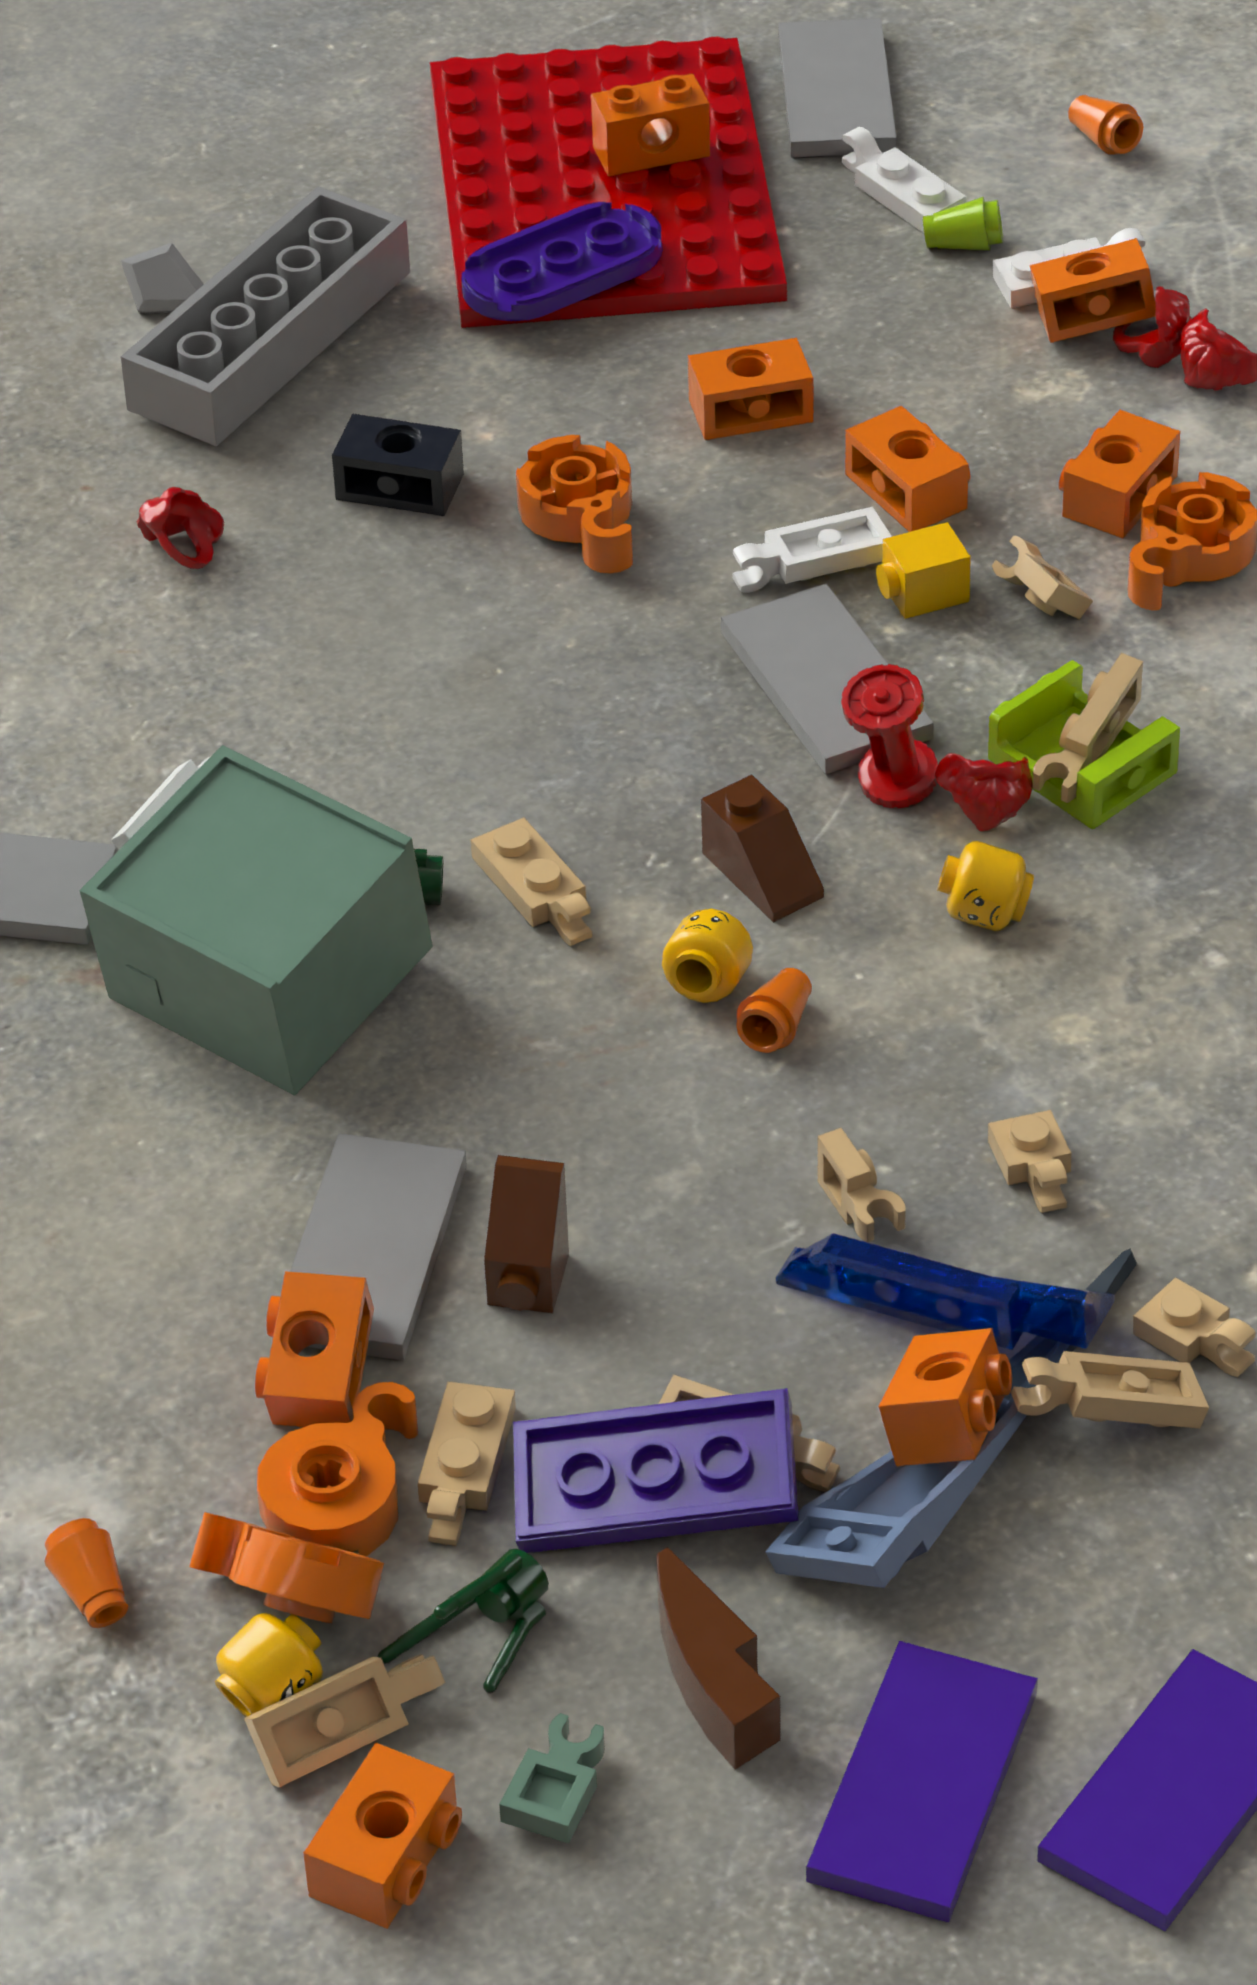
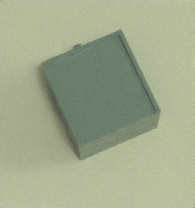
[79,745,433,1096]

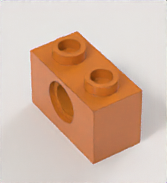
[591,74,710,176]
[1029,238,1156,343]
[688,338,814,440]
[845,405,971,532]
[1059,410,1180,539]
[255,1271,374,1427]
[879,1328,1012,1466]
[303,1743,462,1929]

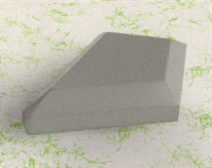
[121,243,204,314]

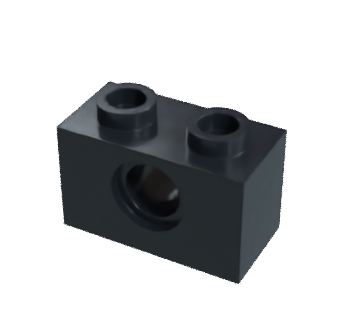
[332,413,464,516]

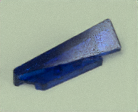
[775,1233,1115,1350]

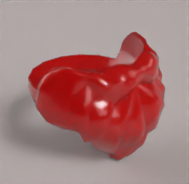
[1113,286,1192,368]
[1180,308,1257,391]
[137,487,224,569]
[935,753,1033,832]

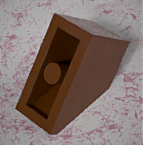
[701,774,824,923]
[484,1155,569,1313]

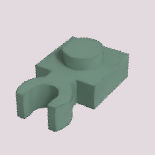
[499,1713,605,1844]

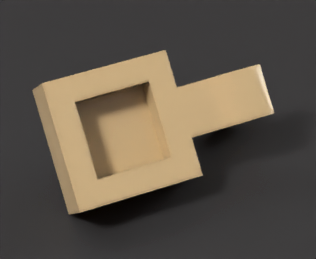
[992,536,1093,620]
[988,1110,1071,1213]
[818,1128,905,1243]
[1133,1277,1256,1377]

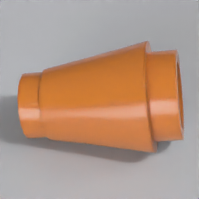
[1068,95,1143,155]
[736,968,812,1053]
[45,1518,128,1628]

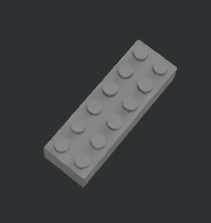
[120,186,410,446]

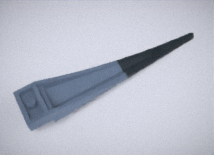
[765,1248,1137,1588]

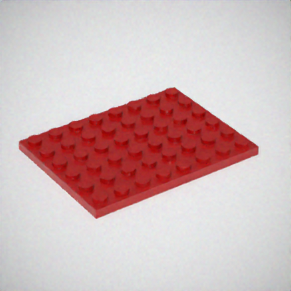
[430,36,787,328]

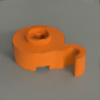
[516,435,633,574]
[1127,472,1257,611]
[257,1382,418,1556]
[189,1512,384,1623]

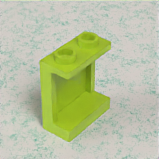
[988,660,1180,830]

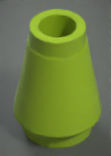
[923,197,1003,251]

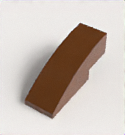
[656,1547,781,1770]

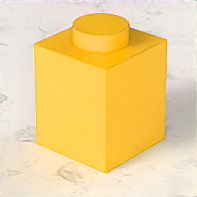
[876,522,971,619]

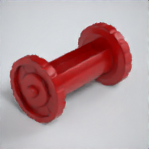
[841,664,938,808]

